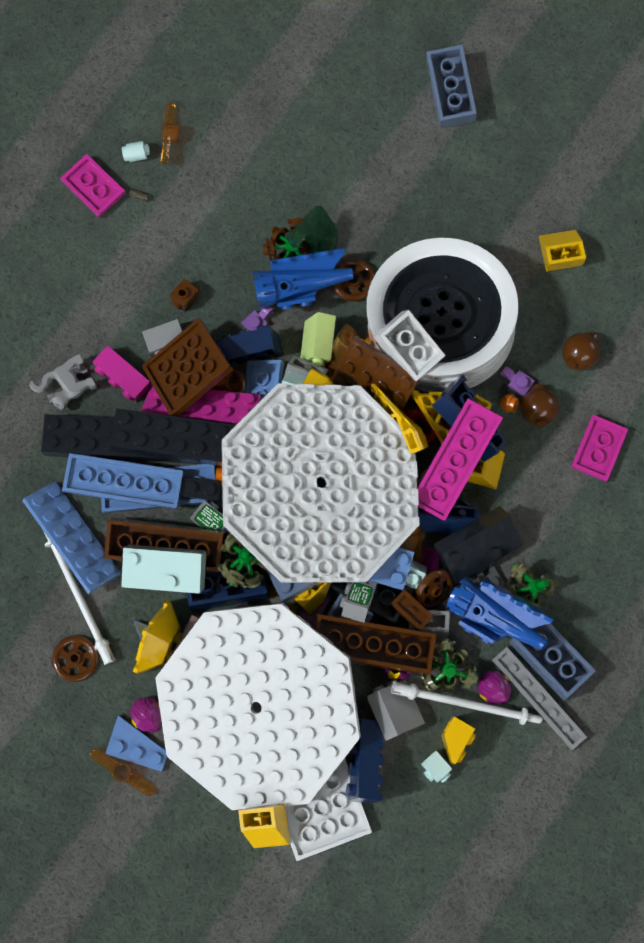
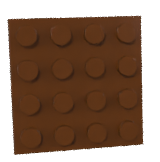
[142,318,234,417]
[331,336,420,411]

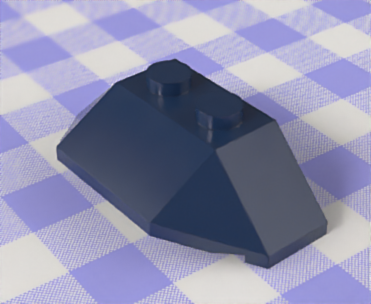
[417,497,481,534]

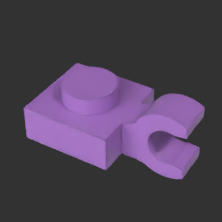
[241,306,273,331]
[500,366,535,397]

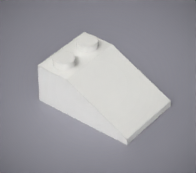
[373,310,445,381]

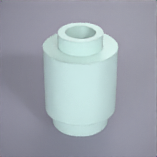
[122,141,150,162]

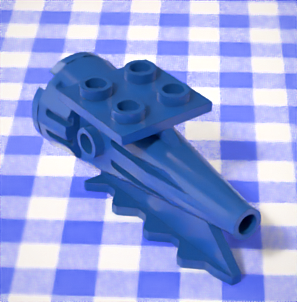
[252,248,353,310]
[447,577,554,650]

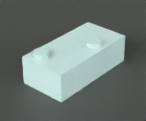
[122,545,206,593]

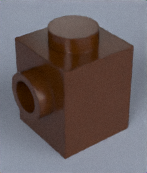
[170,279,200,312]

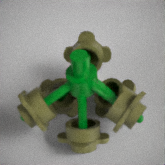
[218,534,270,588]
[506,561,558,608]
[421,638,478,694]

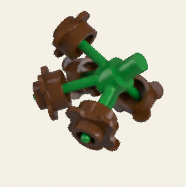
[262,217,313,260]

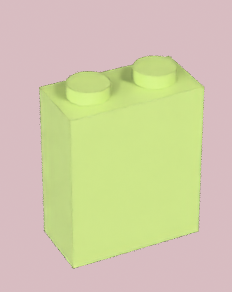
[300,312,336,366]

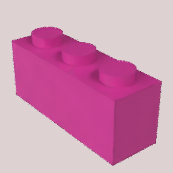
[93,346,151,402]

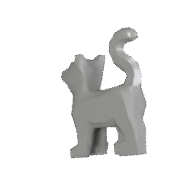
[29,354,97,411]

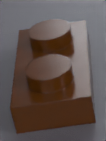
[390,589,434,631]

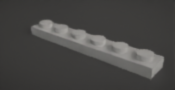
[492,647,587,750]

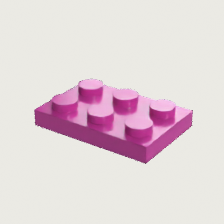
[60,154,126,218]
[571,415,628,482]

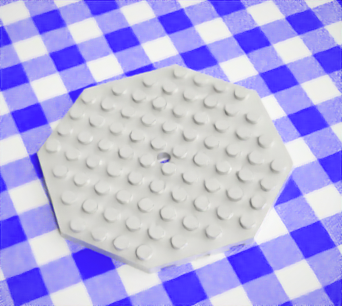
[222,383,419,583]
[156,603,361,810]

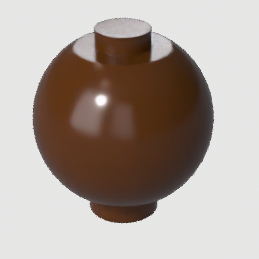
[562,332,601,371]
[521,384,559,427]

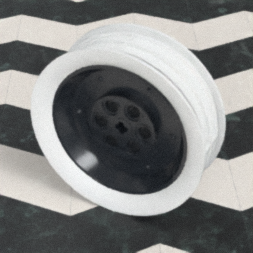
[367,238,518,393]

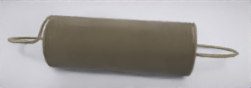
[126,189,154,202]

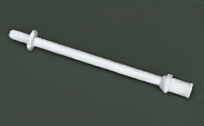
[44,532,116,665]
[391,681,543,725]

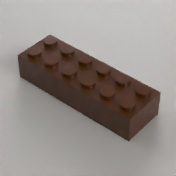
[104,518,227,572]
[314,614,436,675]

